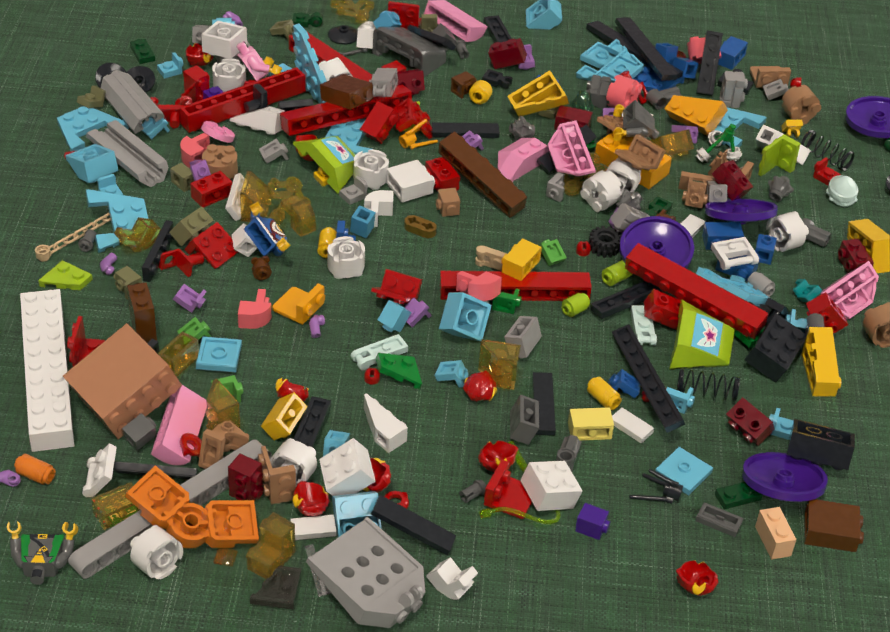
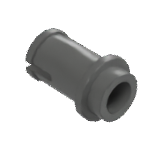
[455,40,470,59]
[78,229,97,252]
[459,480,486,503]

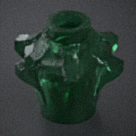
[569,91,595,111]

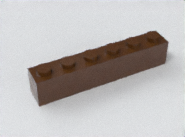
[438,131,527,218]

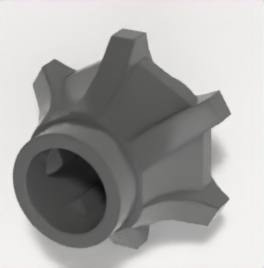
[509,116,535,142]
[768,176,794,202]
[616,189,643,210]

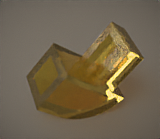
[281,195,316,237]
[114,217,161,252]

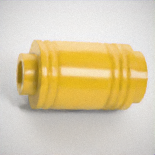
[317,227,337,258]
[587,377,622,410]

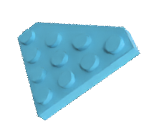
[292,24,327,104]

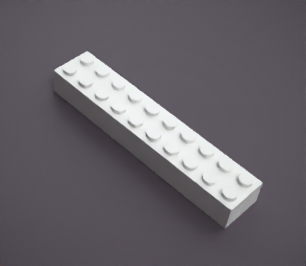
[20,289,75,452]

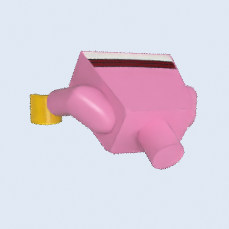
[236,41,282,81]

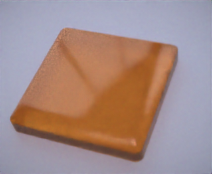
[214,548,238,567]

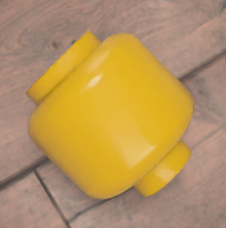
[469,80,492,105]

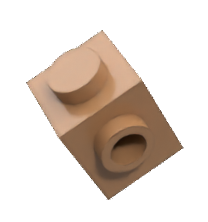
[436,188,460,217]

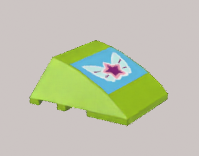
[293,136,356,194]
[669,300,735,370]

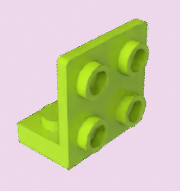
[758,134,801,177]

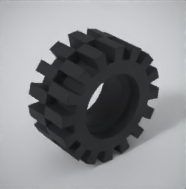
[589,226,622,258]

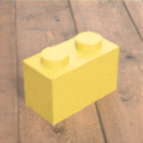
[568,408,614,441]

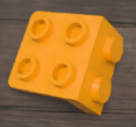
[273,283,325,325]

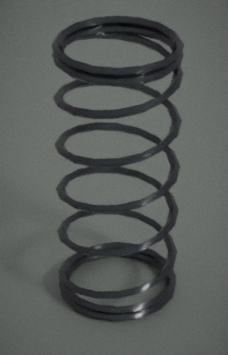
[801,130,855,171]
[677,368,740,401]

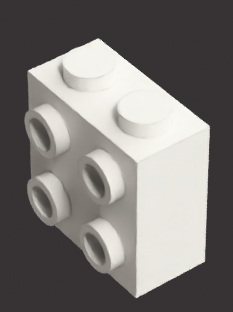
[386,160,435,202]

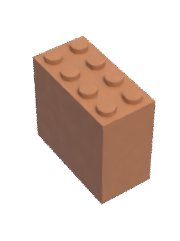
[63,323,182,439]

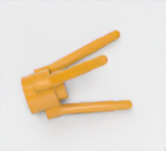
[399,119,438,150]

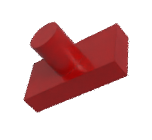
[157,105,186,128]

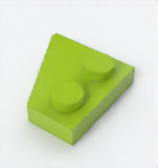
[38,260,93,290]

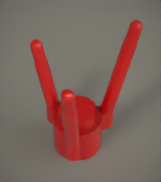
[175,79,199,105]

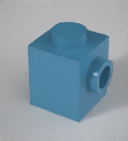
[373,11,402,29]
[350,205,376,238]

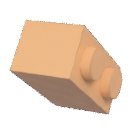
[755,507,796,560]

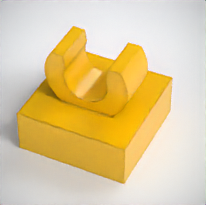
[781,120,803,138]
[314,167,329,187]

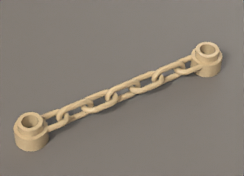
[35,213,111,262]

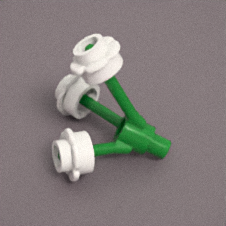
[696,124,742,163]

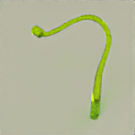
[479,441,561,524]

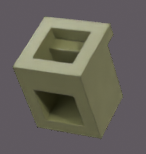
[170,163,195,192]
[113,266,142,300]

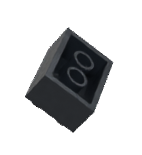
[744,313,807,383]
[787,418,855,470]

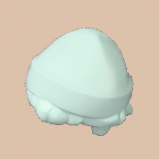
[826,175,858,207]

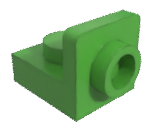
[540,239,567,266]
[177,317,212,347]
[211,375,243,403]

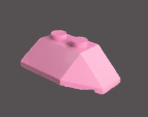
[548,120,596,176]
[498,138,549,182]
[821,261,879,319]

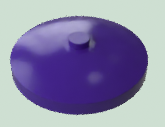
[845,96,890,138]
[705,198,778,225]
[620,216,694,269]
[742,452,828,501]

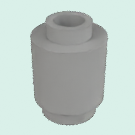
[747,272,775,297]

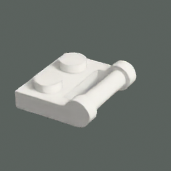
[711,237,759,270]
[82,443,117,497]

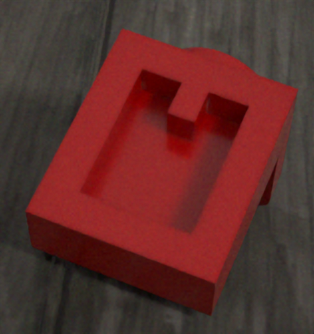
[813,157,841,185]

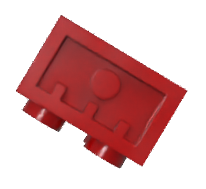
[388,1,421,30]
[393,98,432,139]
[185,222,238,269]
[371,269,423,304]
[67,316,105,367]
[484,459,532,519]

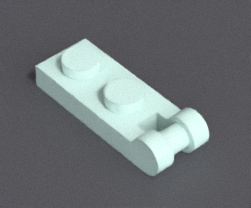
[631,305,657,345]
[351,334,408,371]

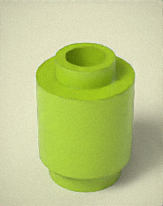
[561,293,590,317]

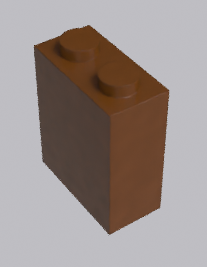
[320,74,374,109]
[127,282,157,343]
[804,499,864,552]

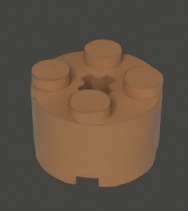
[782,85,821,125]
[202,144,238,180]
[863,302,890,348]

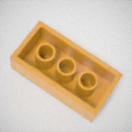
[594,131,672,189]

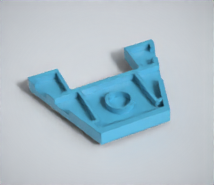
[576,39,644,84]
[57,106,129,151]
[715,108,767,148]
[325,119,371,154]
[86,189,151,253]
[696,267,770,306]

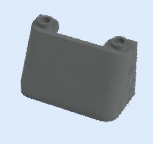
[372,27,446,77]

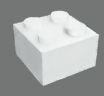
[201,21,247,59]
[319,438,375,496]
[521,461,582,511]

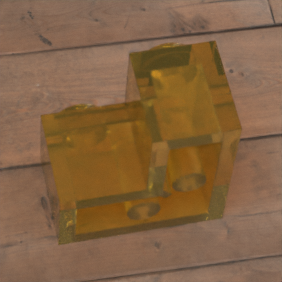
[246,512,295,581]

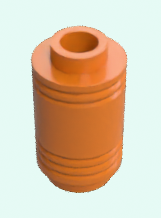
[14,454,56,485]

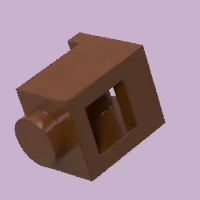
[451,71,477,99]

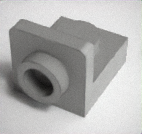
[192,25,211,44]
[763,79,789,101]
[259,138,289,163]
[546,172,565,202]
[339,175,368,205]
[707,181,727,202]

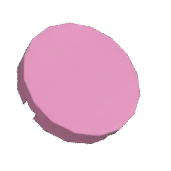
[201,121,235,143]

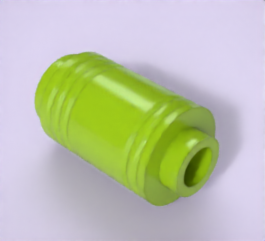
[602,260,632,286]

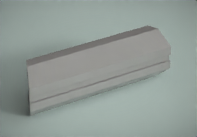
[101,70,164,134]
[86,120,169,187]

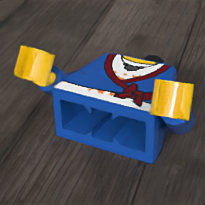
[244,201,291,256]

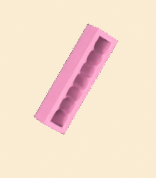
[424,0,487,42]
[151,385,209,465]

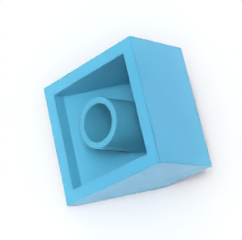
[526,0,562,30]
[65,144,118,183]
[439,292,492,342]

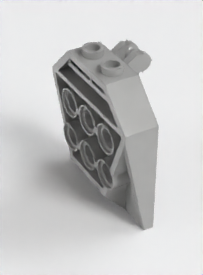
[306,517,425,628]

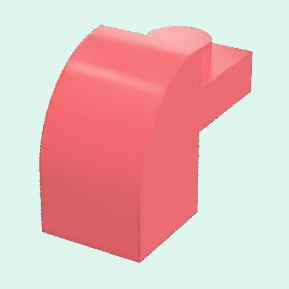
[180,132,210,168]
[456,271,502,301]
[238,289,272,329]

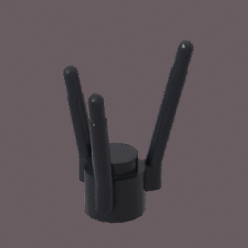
[629,469,683,504]

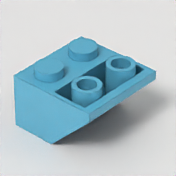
[332,491,382,537]

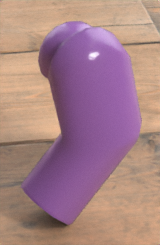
[223,11,243,26]
[100,253,117,275]
[309,314,325,338]
[0,470,20,486]

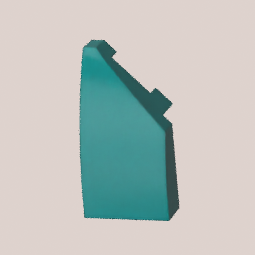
[793,279,823,303]

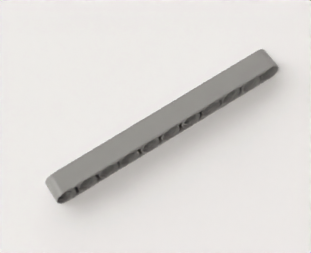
[68,440,272,579]

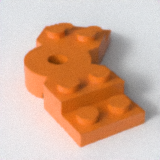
[125,465,259,548]

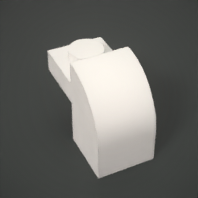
[364,190,393,227]
[426,557,478,600]

